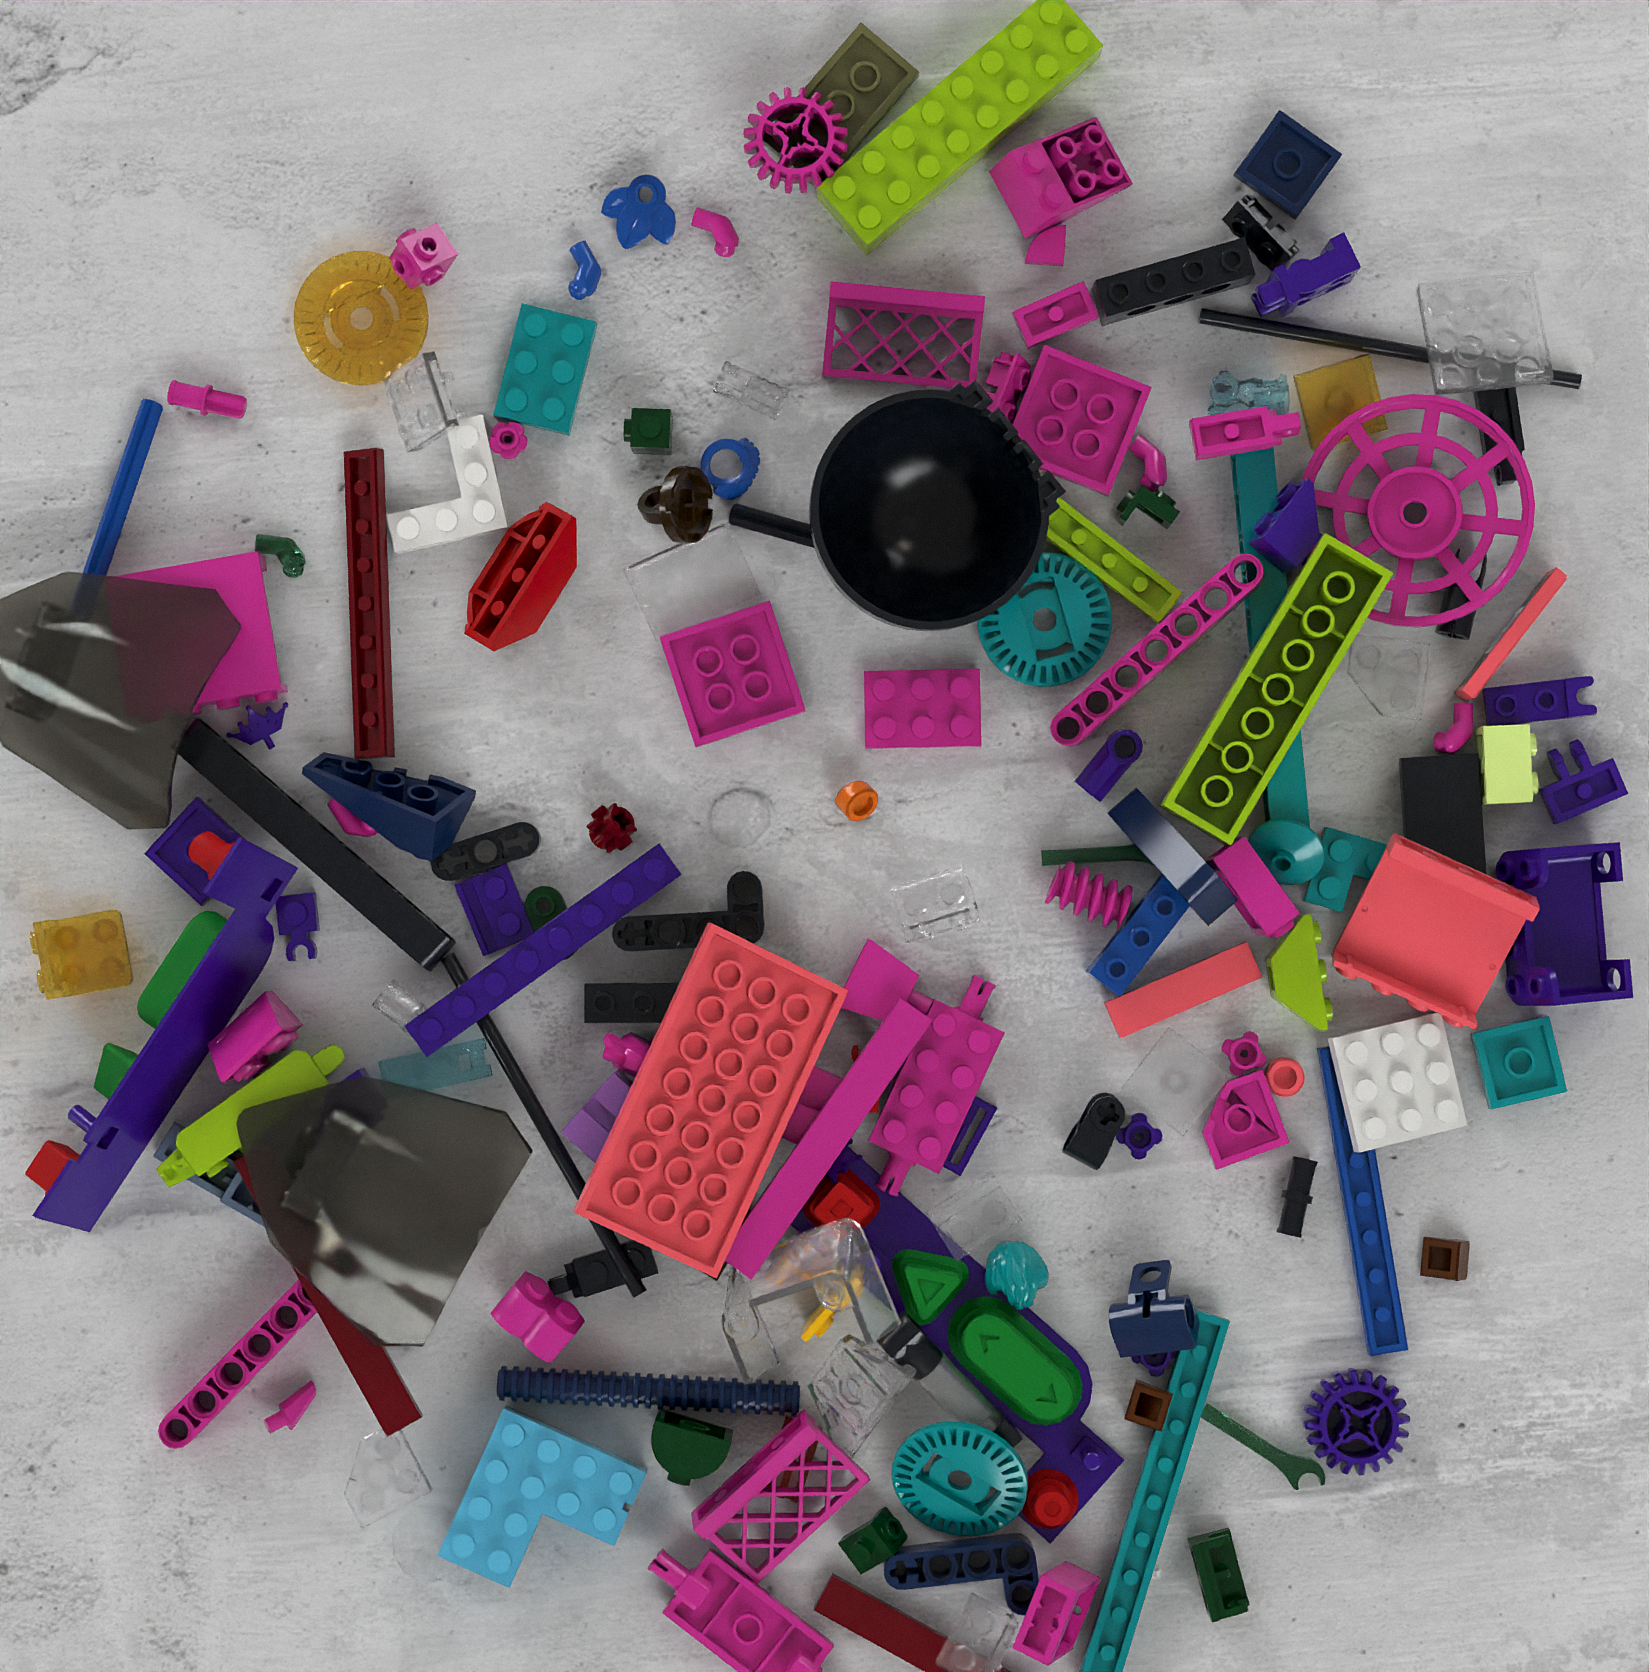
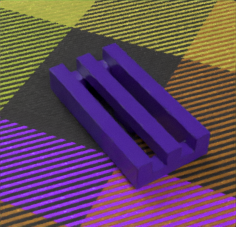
[943,1096,997,1176]

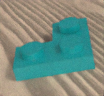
[1303,827,1387,912]

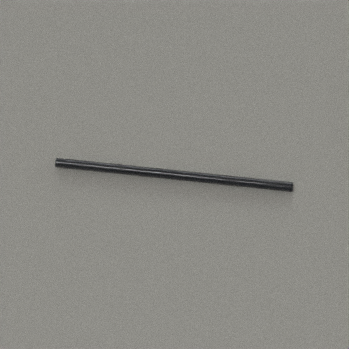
[1199,308,1582,389]
[441,953,647,1298]

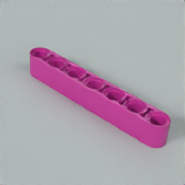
[1050,554,1264,747]
[158,1240,364,1449]

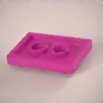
[864,669,982,749]

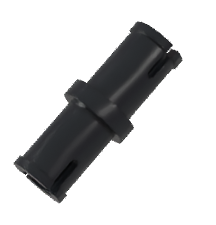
[1276,1156,1318,1238]

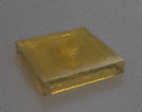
[1293,354,1388,451]

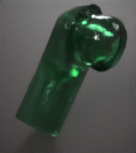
[255,534,306,578]

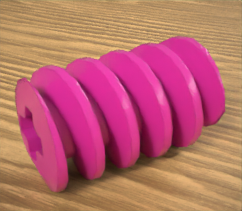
[1045,861,1133,931]

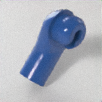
[568,241,601,300]

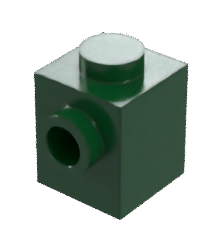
[624,408,673,455]

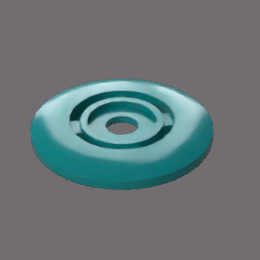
[977,552,1112,687]
[892,1421,1028,1536]

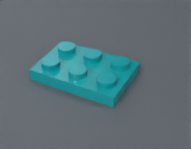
[493,303,597,436]

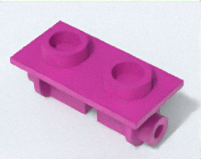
[985,352,1031,424]

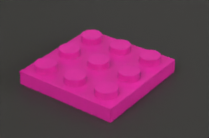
[1012,345,1152,496]
[660,601,806,748]

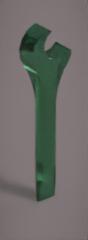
[1041,844,1155,867]
[1201,1403,1325,1490]

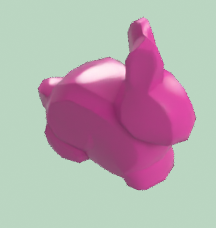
[602,1032,652,1077]

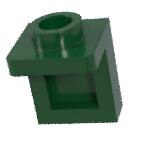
[1116,485,1180,529]
[838,1507,908,1575]

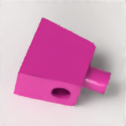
[841,939,933,1020]

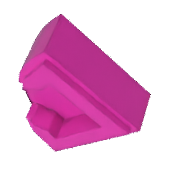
[1025,225,1066,266]

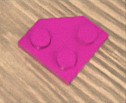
[1201,1069,1290,1170]

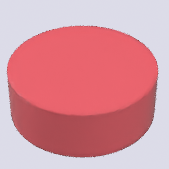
[1264,1057,1305,1097]

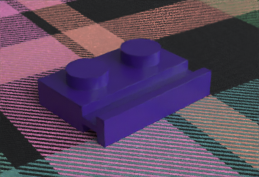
[454,863,534,956]

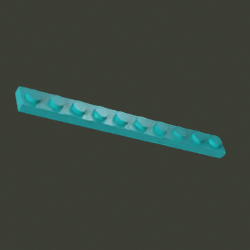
[1079,1309,1230,1672]

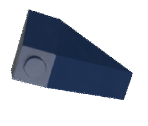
[302,752,476,862]

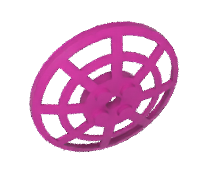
[1302,394,1535,628]

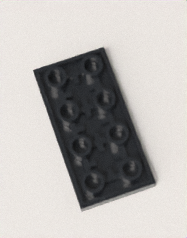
[1399,753,1487,875]

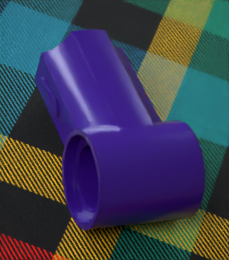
[1074,729,1143,802]

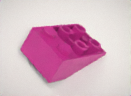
[989,117,1133,239]
[207,991,303,1083]

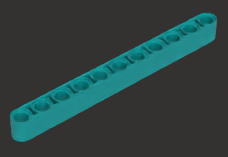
[1230,447,1310,827]

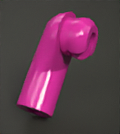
[691,207,739,257]
[1128,434,1167,492]
[1433,703,1473,754]
[327,799,378,837]

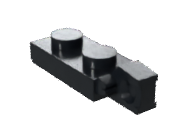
[1472,375,1525,486]
[547,1240,659,1299]

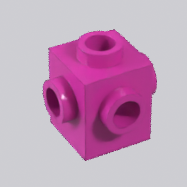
[389,222,458,290]

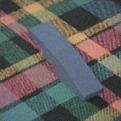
[153,1121,308,1231]

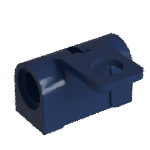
[1109,1260,1200,1358]

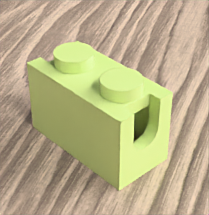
[1475,724,1539,805]

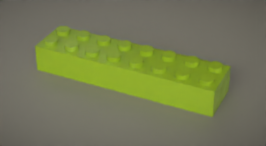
[817,0,1103,256]
[1159,533,1393,846]

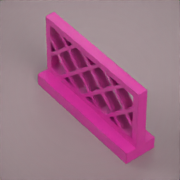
[822,282,985,388]
[691,1409,870,1584]

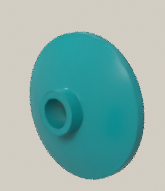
[1248,819,1325,885]

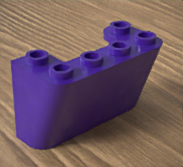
[1496,842,1633,1006]

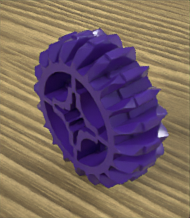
[1303,1368,1410,1476]

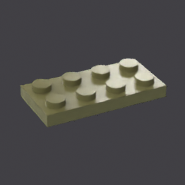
[763,23,919,189]

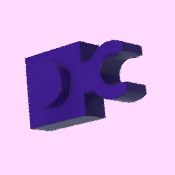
[275,892,320,961]

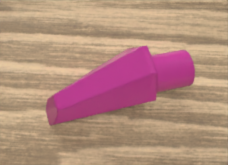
[263,1380,316,1434]

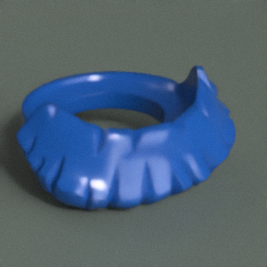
[701,437,760,500]

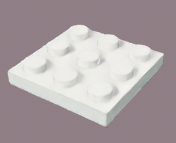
[1327,1012,1468,1153]

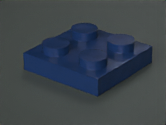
[1233,110,1342,220]

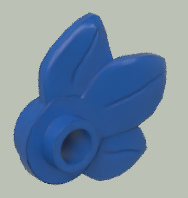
[601,174,676,249]

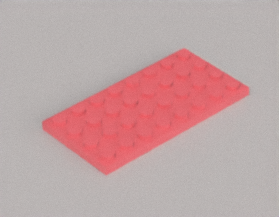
[573,923,849,1278]

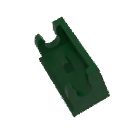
[1187,1528,1250,1623]

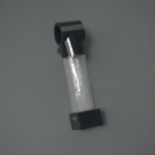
[875,1311,1023,1448]

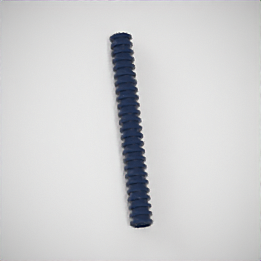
[497,1365,800,1417]

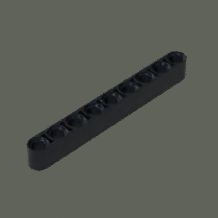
[171,717,456,972]

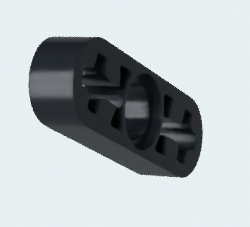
[431,822,541,881]

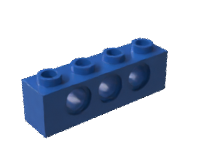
[1085,874,1190,997]

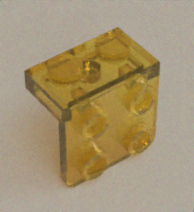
[30,910,133,1000]

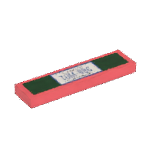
[1454,567,1567,701]

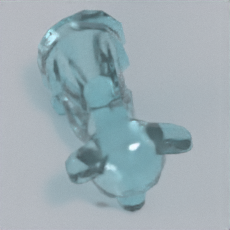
[1207,371,1290,416]

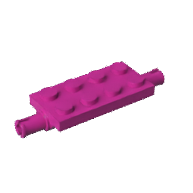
[868,975,1005,1197]
[647,1548,834,1672]

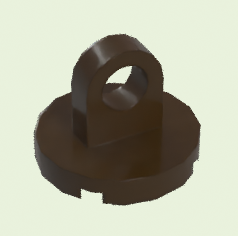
[637,466,713,544]

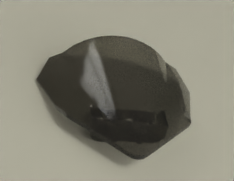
[0,571,241,830]
[236,1076,533,1347]

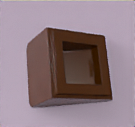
[1420,1237,1470,1281]
[1124,1379,1173,1432]

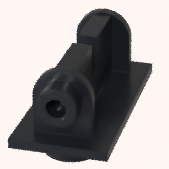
[1222,195,1300,272]

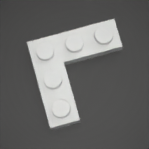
[386,415,509,554]

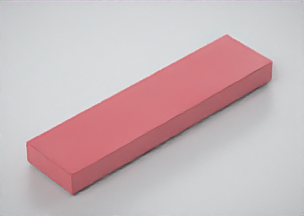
[1104,942,1262,1038]

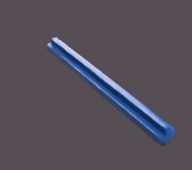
[70,399,163,620]

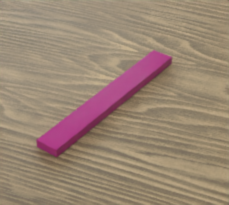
[725,998,933,1280]

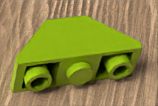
[1265,914,1333,1031]

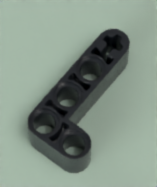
[612,871,765,951]

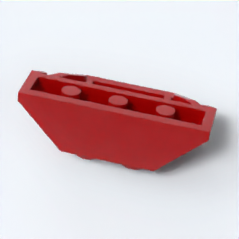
[464,502,577,651]

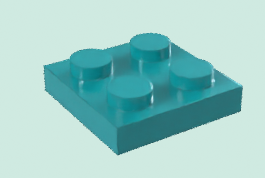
[1470,1015,1567,1109]

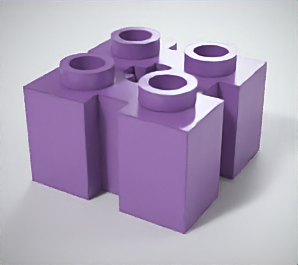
[561,1069,633,1163]

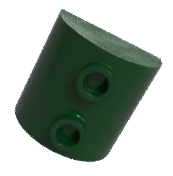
[651,1409,733,1486]

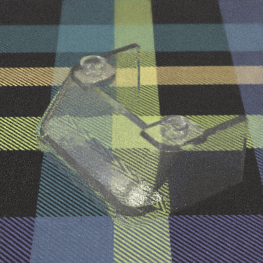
[721,1218,901,1385]

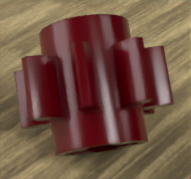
[586,803,637,853]

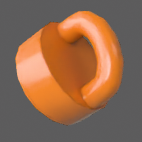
[835,781,878,821]

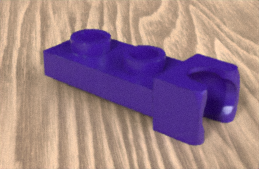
[1483,676,1597,726]

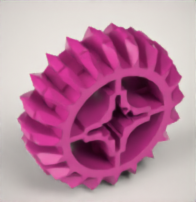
[743,87,848,194]

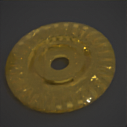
[294,251,429,386]

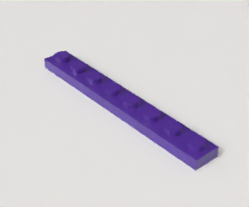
[404,843,682,1057]

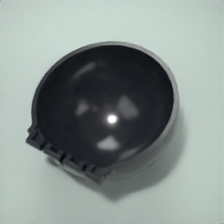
[809,380,1066,631]

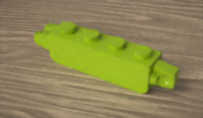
[156,1044,345,1188]

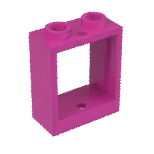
[1204,836,1300,938]
[1012,1561,1101,1666]

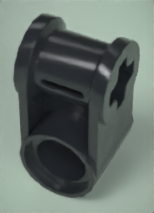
[1062,1092,1125,1171]

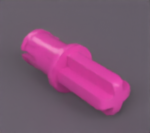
[167,380,247,419]

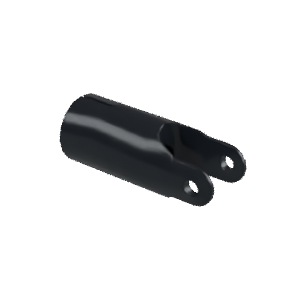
[1435,549,1487,640]

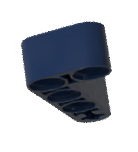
[1107,788,1238,926]
[883,1533,1039,1615]

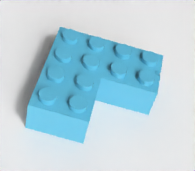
[437,1405,648,1588]

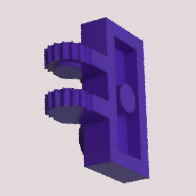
[1538,739,1628,824]

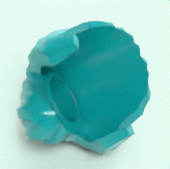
[985,1241,1049,1310]

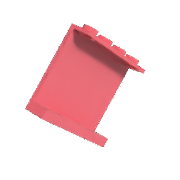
[1331,833,1540,1030]

